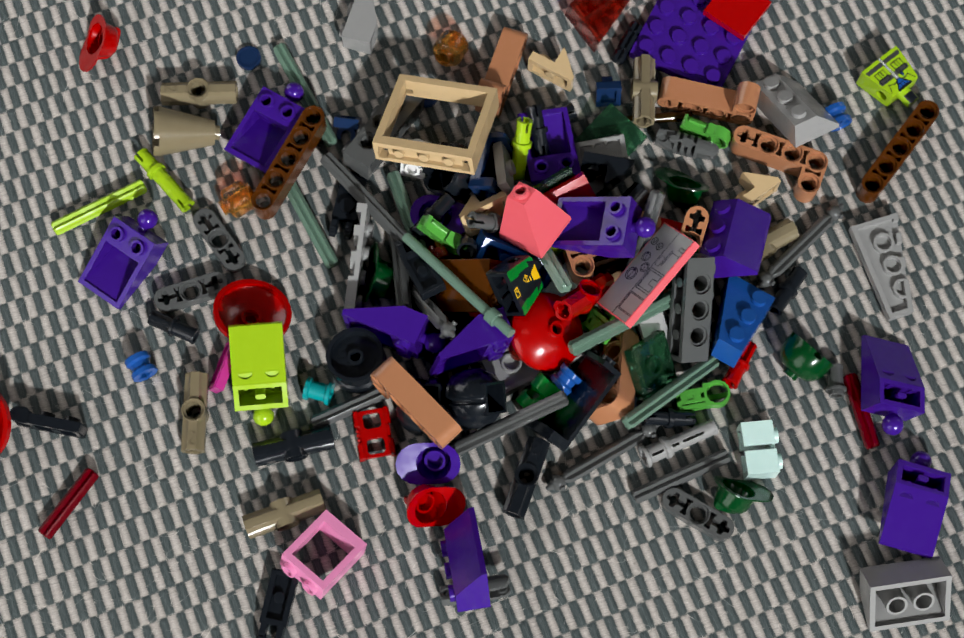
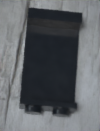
[526,348,621,452]

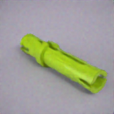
[511,117,533,180]
[134,148,195,213]

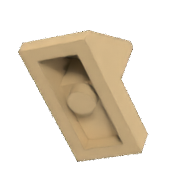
[527,48,574,92]
[734,172,781,206]
[459,191,507,237]

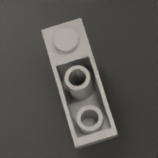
[339,0,378,55]

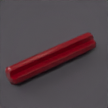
[843,373,880,449]
[38,468,99,539]

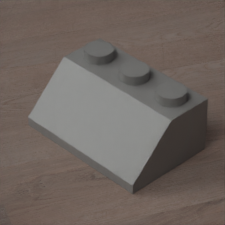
[756,73,839,148]
[859,556,952,632]

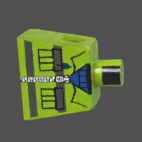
[856,46,919,108]

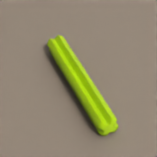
[51,179,147,235]

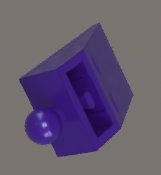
[224,82,310,173]
[517,106,581,188]
[551,196,656,258]
[78,208,168,309]
[341,306,446,359]
[429,307,515,376]
[861,335,925,435]
[878,451,951,559]

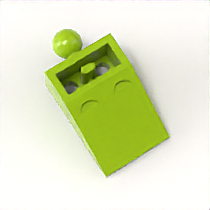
[228,321,289,426]

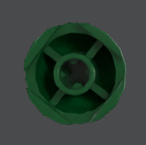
[780,331,833,382]

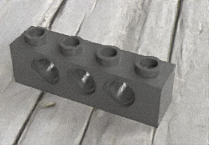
[342,88,425,180]
[667,253,716,363]

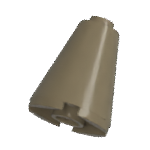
[152,106,220,157]

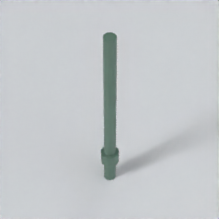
[402,232,515,338]

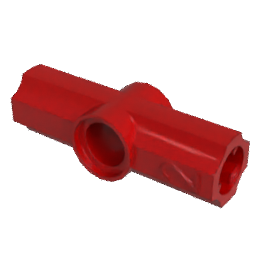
[553,272,614,321]

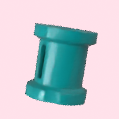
[302,377,335,406]

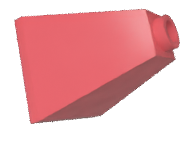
[499,181,571,259]

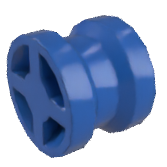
[825,102,852,132]
[125,351,158,382]
[549,362,583,396]

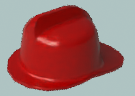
[79,14,121,72]
[404,484,466,527]

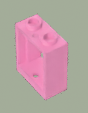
[280,509,367,600]

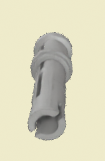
[638,419,718,468]

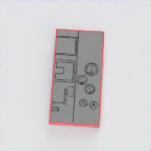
[597,222,700,329]

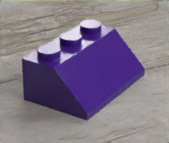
[700,199,771,278]
[440,507,491,612]

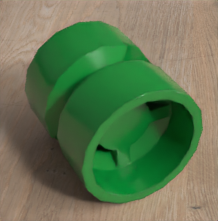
[515,371,561,421]

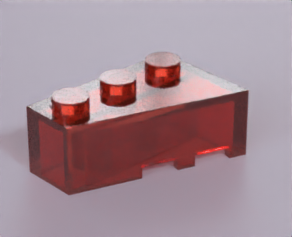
[565,0,632,52]

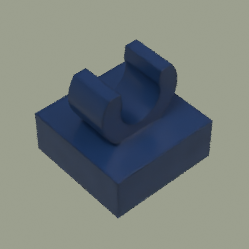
[595,76,622,107]
[333,115,362,141]

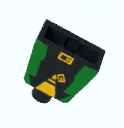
[486,255,543,316]

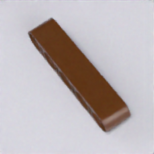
[856,100,939,203]
[251,105,327,220]

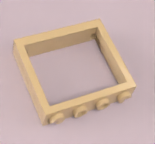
[372,74,499,175]

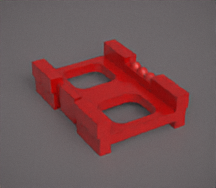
[352,406,397,462]

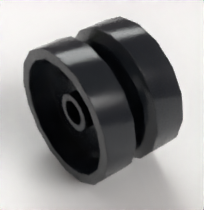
[325,327,387,394]

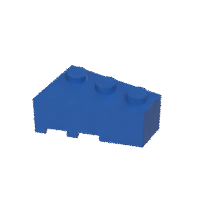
[711,276,775,368]

